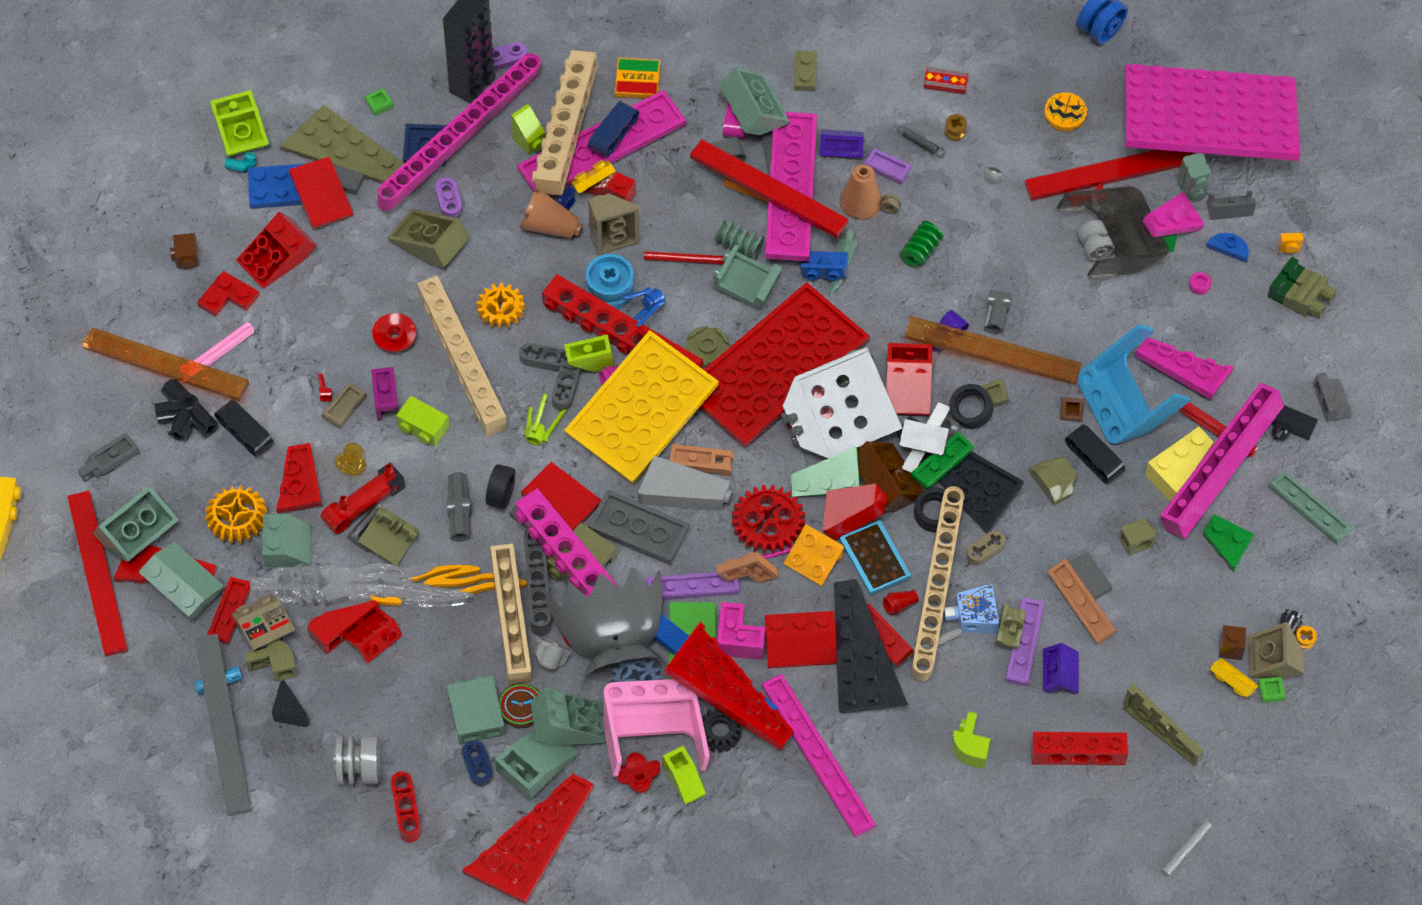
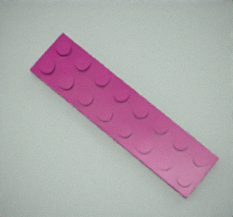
[517,90,686,196]
[765,112,817,261]

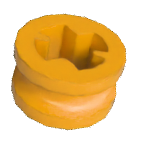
[1295,626,1317,649]

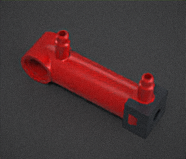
[320,462,405,534]

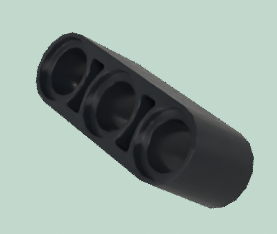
[214,399,274,457]
[1065,424,1125,484]

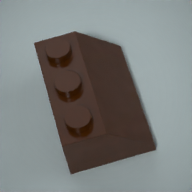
[858,441,923,512]

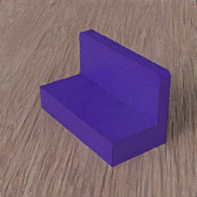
[820,129,864,158]
[1043,643,1079,694]

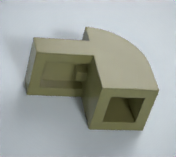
[244,640,298,682]

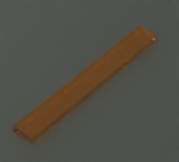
[904,316,1081,385]
[82,327,249,401]

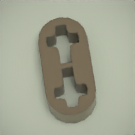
[966,531,1005,566]

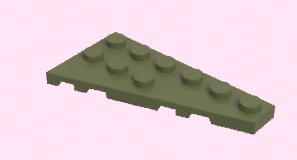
[280,104,415,185]

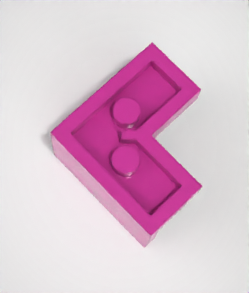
[717,602,765,660]

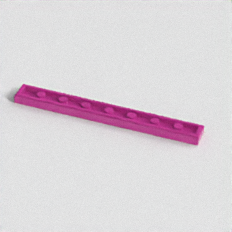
[761,674,876,838]

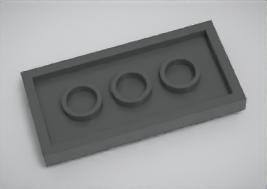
[588,490,690,564]

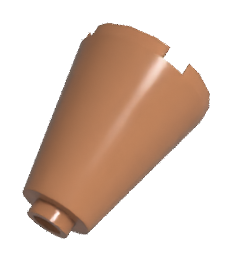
[839,164,882,220]
[519,188,582,239]

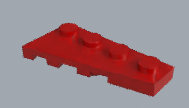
[114,545,217,584]

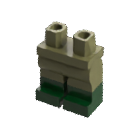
[1268,256,1337,318]

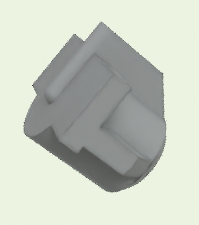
[534,636,571,670]

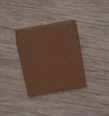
[1060,397,1085,421]

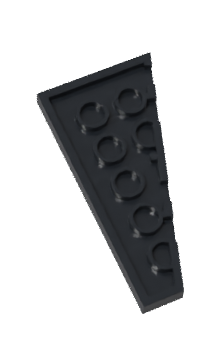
[897,416,1024,534]
[834,579,909,714]

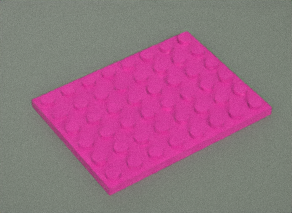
[1125,64,1300,161]

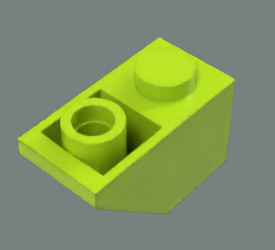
[663,746,706,805]

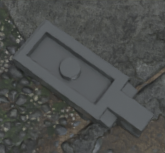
[78,433,139,482]

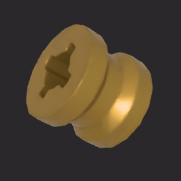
[945,114,967,141]

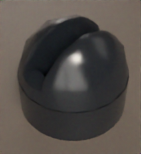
[1272,422,1290,441]

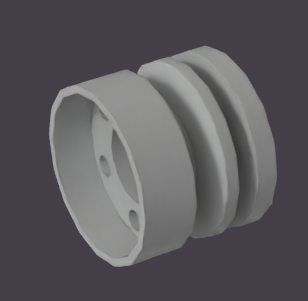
[333,735,380,785]

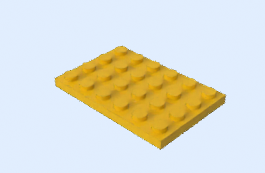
[564,330,719,485]

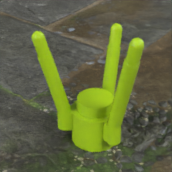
[523,393,568,446]

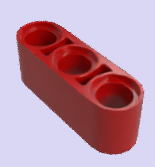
[391,771,421,843]

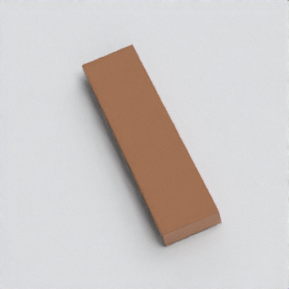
[1047,558,1117,644]

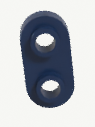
[462,740,493,786]

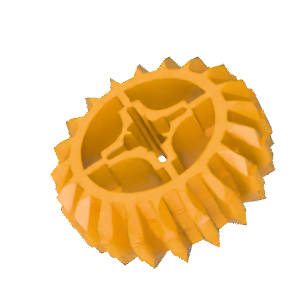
[205,485,267,545]

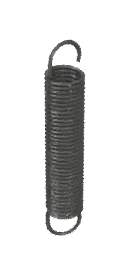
[897,126,945,157]

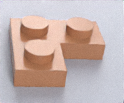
[716,552,779,583]

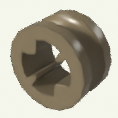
[880,194,902,214]

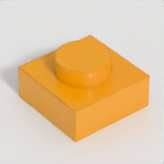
[1278,233,1304,253]

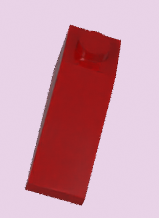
[307,600,379,655]

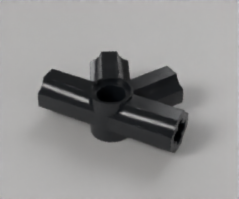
[154,379,218,441]

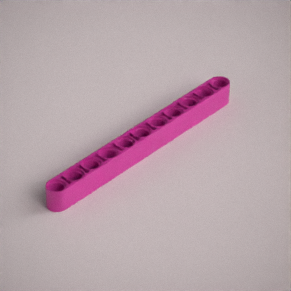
[377,53,541,211]

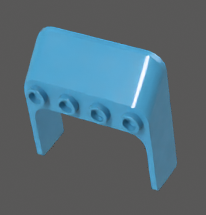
[1078,324,1190,444]

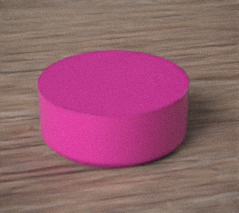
[1189,272,1211,295]

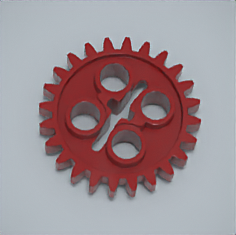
[732,485,805,554]

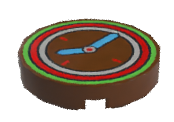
[498,683,540,729]

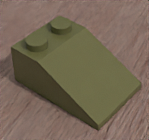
[387,208,469,267]

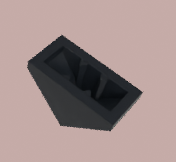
[272,680,310,727]

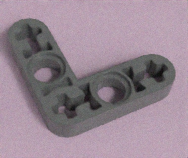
[519,343,582,410]

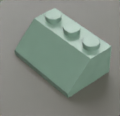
[719,67,790,135]
[93,485,179,562]
[139,542,225,621]

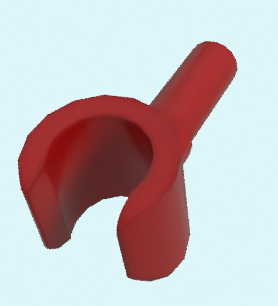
[318,373,332,401]

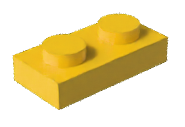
[571,160,615,193]
[1210,658,1259,697]

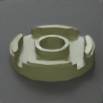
[686,326,729,368]

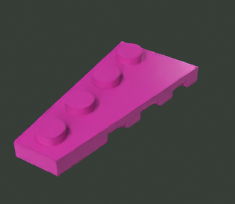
[1135,337,1234,400]

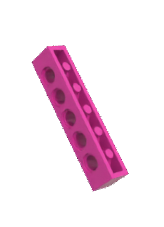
[514,488,619,597]

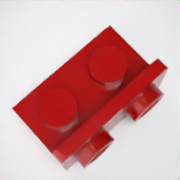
[344,609,402,663]

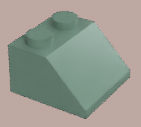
[262,514,311,567]

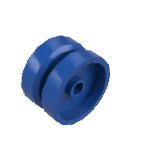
[1076,0,1129,44]

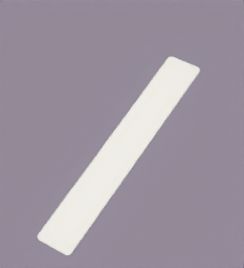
[902,403,950,472]

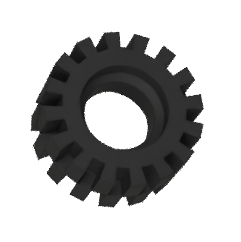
[702,707,741,753]

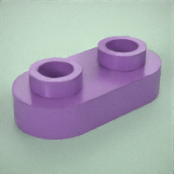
[493,42,527,70]
[435,177,462,218]

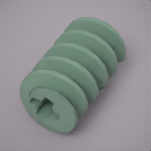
[714,220,764,259]

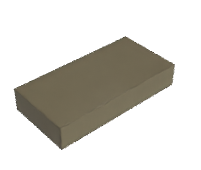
[322,382,367,429]

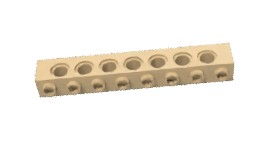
[532,50,598,195]
[417,276,507,437]

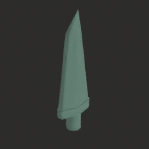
[829,230,858,296]

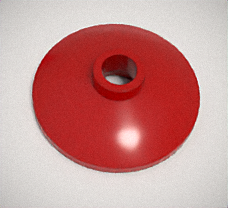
[372,313,417,352]

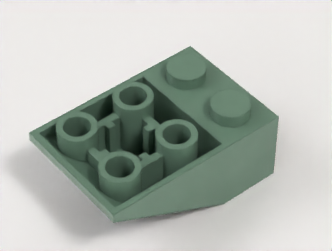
[531,687,606,746]
[495,730,579,801]

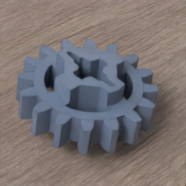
[611,657,661,683]

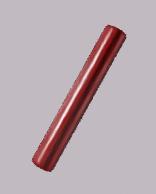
[1179,402,1258,457]

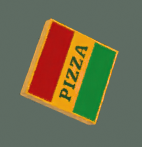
[615,58,660,99]

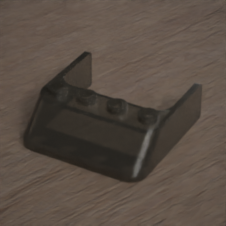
[1056,186,1169,278]

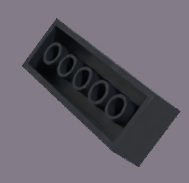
[443,0,495,104]

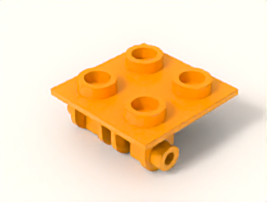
[783,524,845,586]

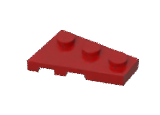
[276,443,322,513]

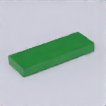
[910,432,974,490]

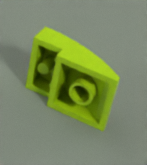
[210,90,269,157]

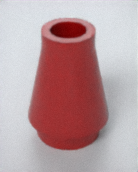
[883,590,918,615]

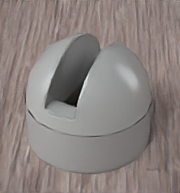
[985,165,1002,184]

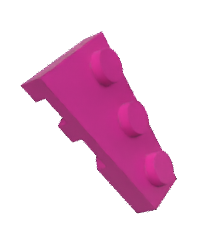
[1142,192,1205,237]

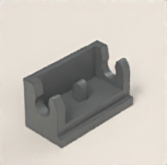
[1206,190,1256,220]

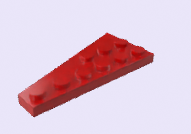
[664,621,794,751]
[462,774,594,904]

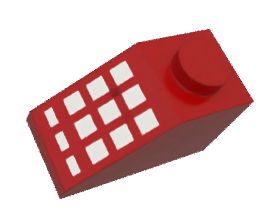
[587,172,636,202]

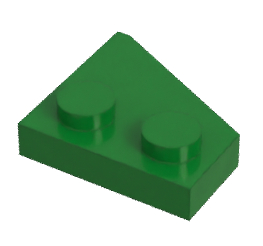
[1203,514,1254,572]

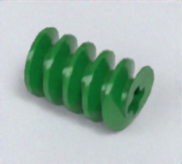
[899,221,944,267]

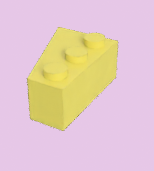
[1145,427,1214,502]

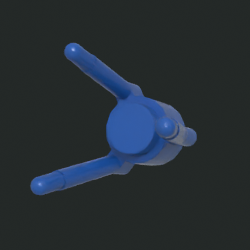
[622,287,665,327]

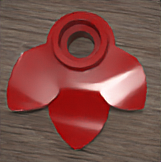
[615,752,660,793]

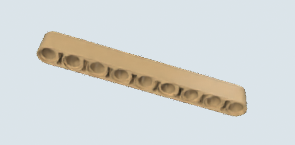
[911,486,964,681]

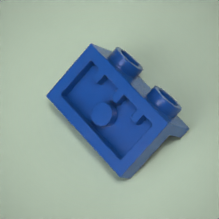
[800,251,849,281]

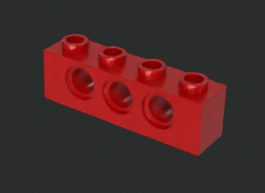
[1031,732,1128,766]

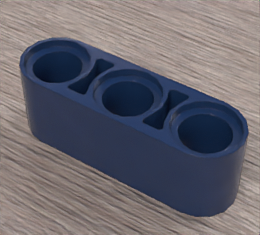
[587,101,640,158]

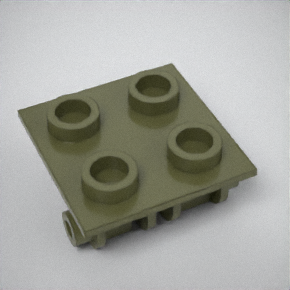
[358,506,420,566]

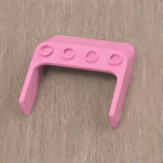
[603,679,710,776]

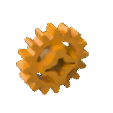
[477,283,525,329]

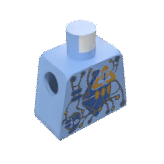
[944,584,999,634]

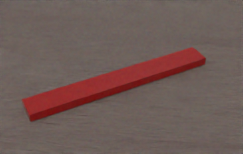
[690,139,849,238]
[1024,150,1193,201]
[67,490,128,657]

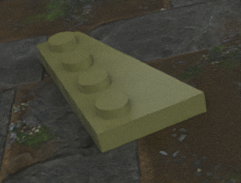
[1122,683,1204,766]

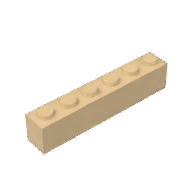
[490,544,531,684]

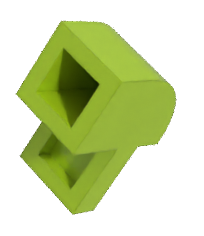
[952,711,991,769]

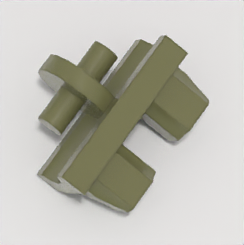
[995,604,1026,650]

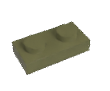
[794,51,817,91]

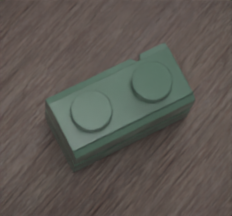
[1177,153,1211,201]

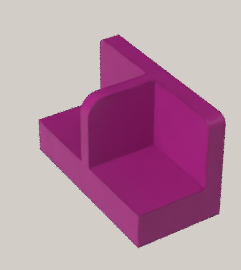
[371,367,398,420]

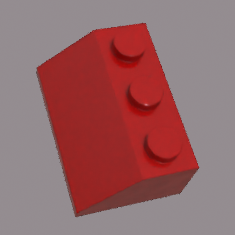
[764,611,837,669]

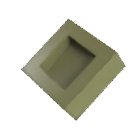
[981,379,1010,407]

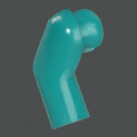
[224,152,257,172]

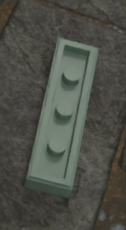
[1268,470,1353,545]

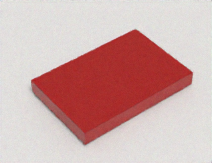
[288,157,353,229]
[521,462,602,531]

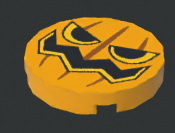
[1044,92,1087,132]

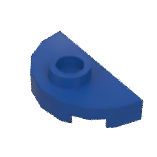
[1206,232,1249,263]

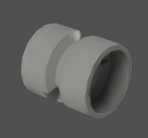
[1077,220,1115,261]

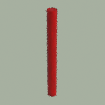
[644,251,725,264]

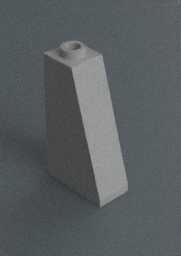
[638,456,733,511]

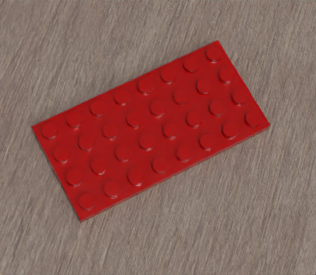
[699,282,870,448]

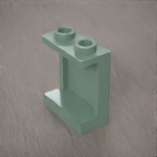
[713,244,782,311]
[447,676,505,745]

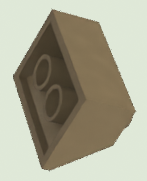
[588,194,639,256]

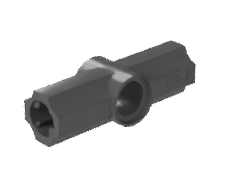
[447,472,471,542]

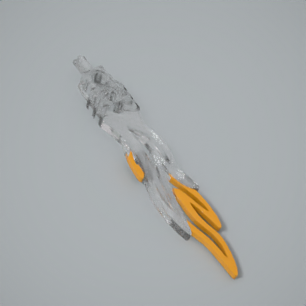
[250,562,527,607]

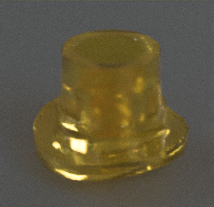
[334,443,366,475]

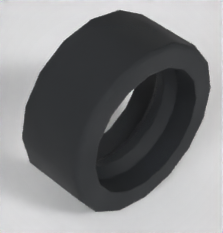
[949,384,994,429]
[485,464,516,510]
[914,487,957,533]

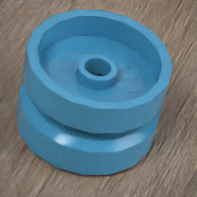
[586,254,634,309]

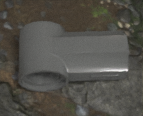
[984,290,1012,334]

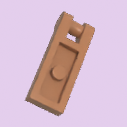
[670,444,734,476]

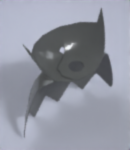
[546,567,667,689]

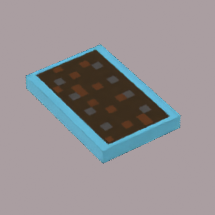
[839,520,911,596]

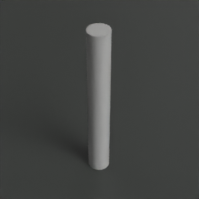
[1161,820,1212,877]

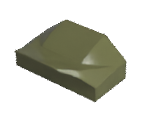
[1029,457,1077,506]

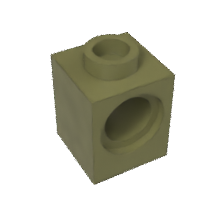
[1119,518,1156,556]

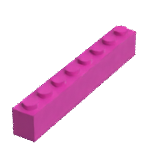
[1160,383,1284,539]

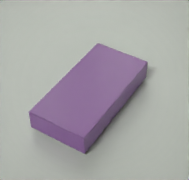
[864,148,912,185]

